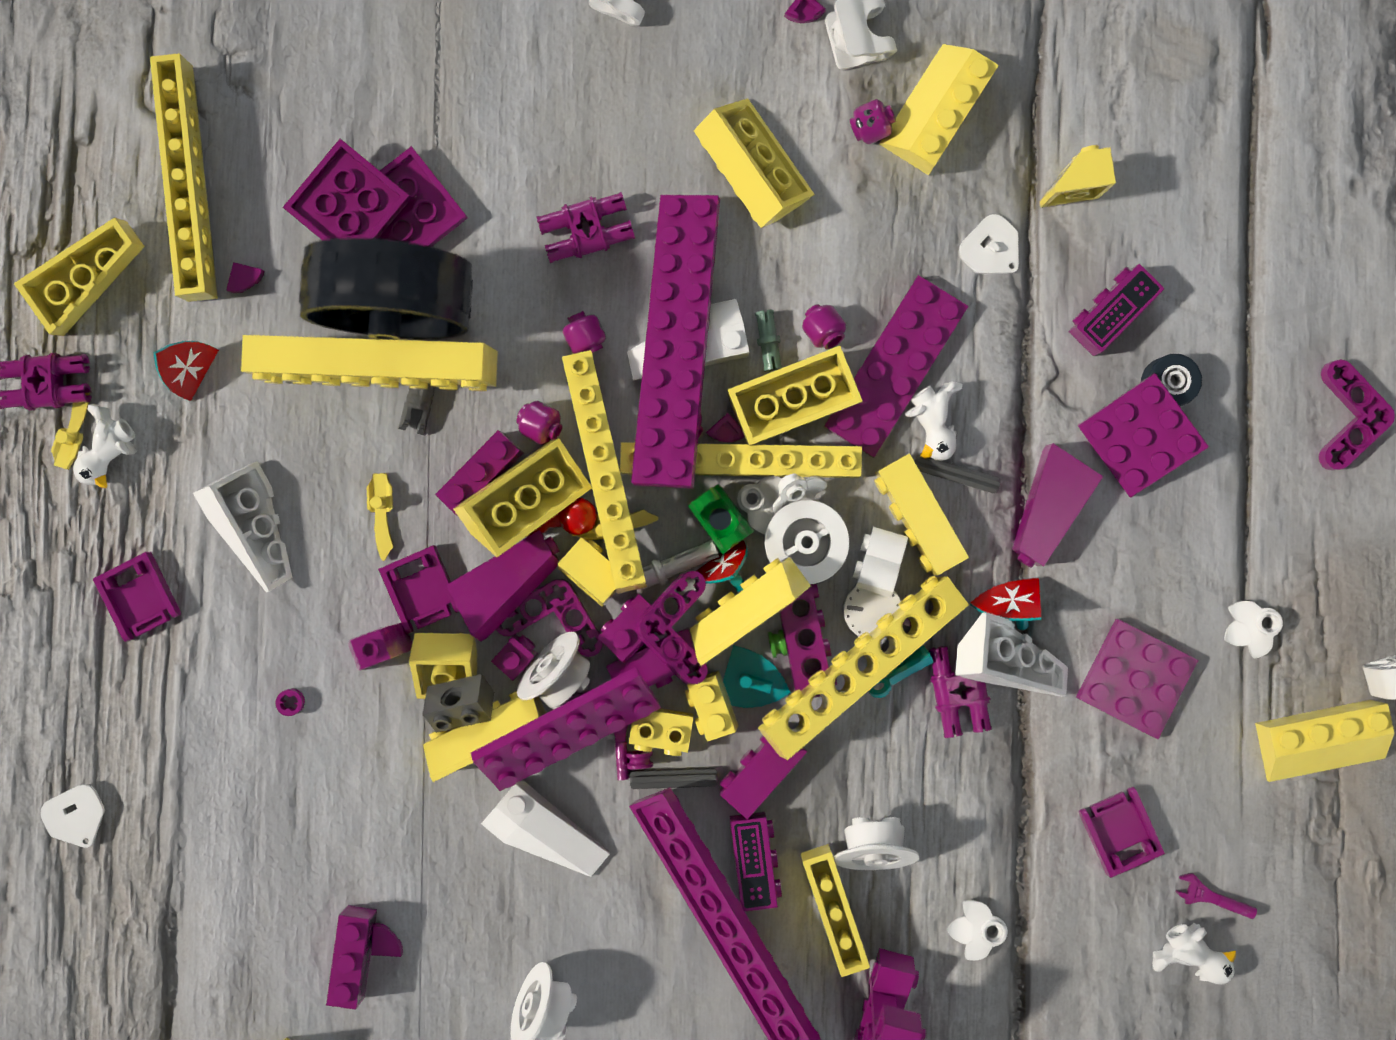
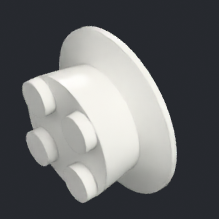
[765,500,849,584]
[517,632,590,709]
[834,817,919,870]
[511,962,577,1040]

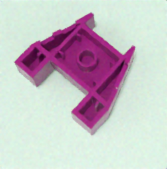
[854,948,926,1040]

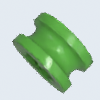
[768,629,787,658]

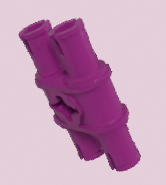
[536,192,635,263]
[0,353,92,411]
[929,643,992,738]

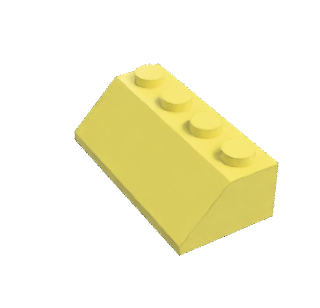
[879,44,999,176]
[694,98,815,228]
[728,346,862,446]
[453,438,592,557]
[690,557,811,666]
[423,691,547,782]
[1255,700,1394,782]

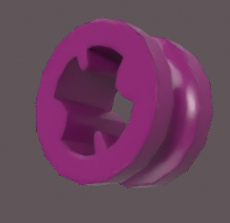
[275,688,305,716]
[626,750,654,769]

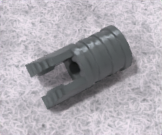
[398,384,436,435]

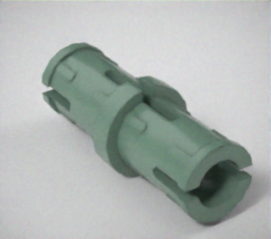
[755,309,783,372]

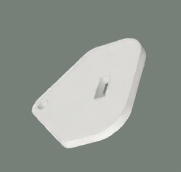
[959,214,1019,274]
[41,784,105,848]

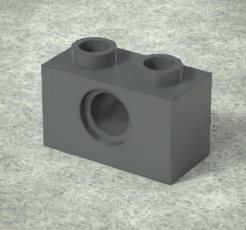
[422,674,495,732]

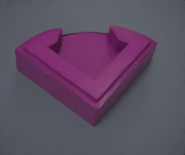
[784,0,826,23]
[226,262,265,293]
[706,413,745,443]
[371,923,403,957]

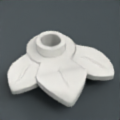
[773,474,827,514]
[737,476,783,534]
[1224,601,1283,659]
[947,900,1008,961]

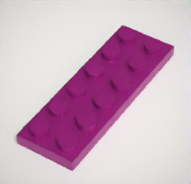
[824,275,969,458]
[471,667,661,791]

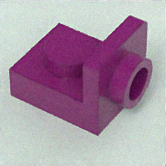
[491,634,538,681]

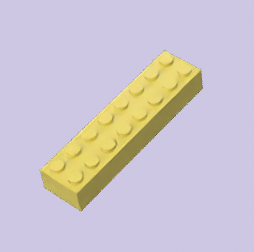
[241,335,498,392]

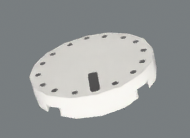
[843,586,900,638]

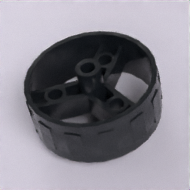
[299,238,473,340]

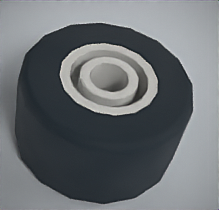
[1141,354,1202,407]

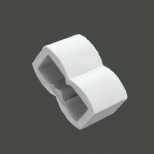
[852,527,908,597]

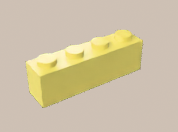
[874,453,969,576]
[801,844,870,977]

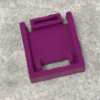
[378,545,459,634]
[93,552,181,642]
[1078,787,1165,878]

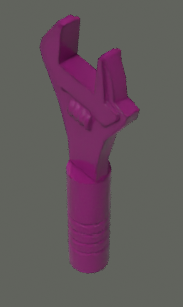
[614,725,629,780]
[1175,873,1257,919]

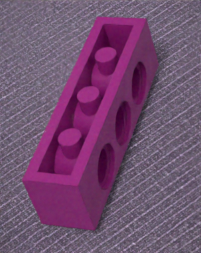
[779,583,837,698]

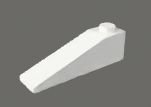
[627,299,749,381]
[193,461,293,593]
[955,612,1068,697]
[481,780,610,877]

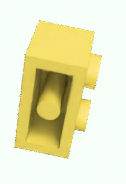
[557,537,616,607]
[685,670,739,742]
[629,708,694,756]

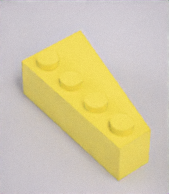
[14,217,145,336]

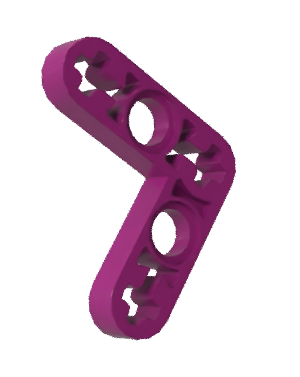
[1319,359,1395,471]
[635,571,708,684]
[496,579,603,657]

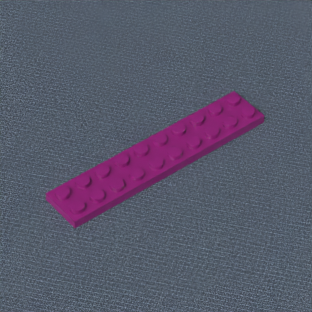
[631,195,720,488]
[629,787,821,1040]

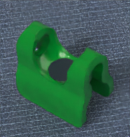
[688,484,754,554]

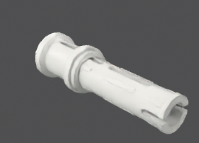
[636,539,719,594]

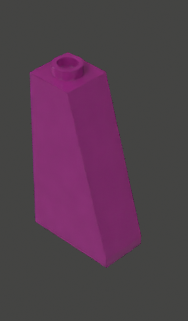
[1012,443,1103,568]
[447,530,560,642]
[348,623,412,671]

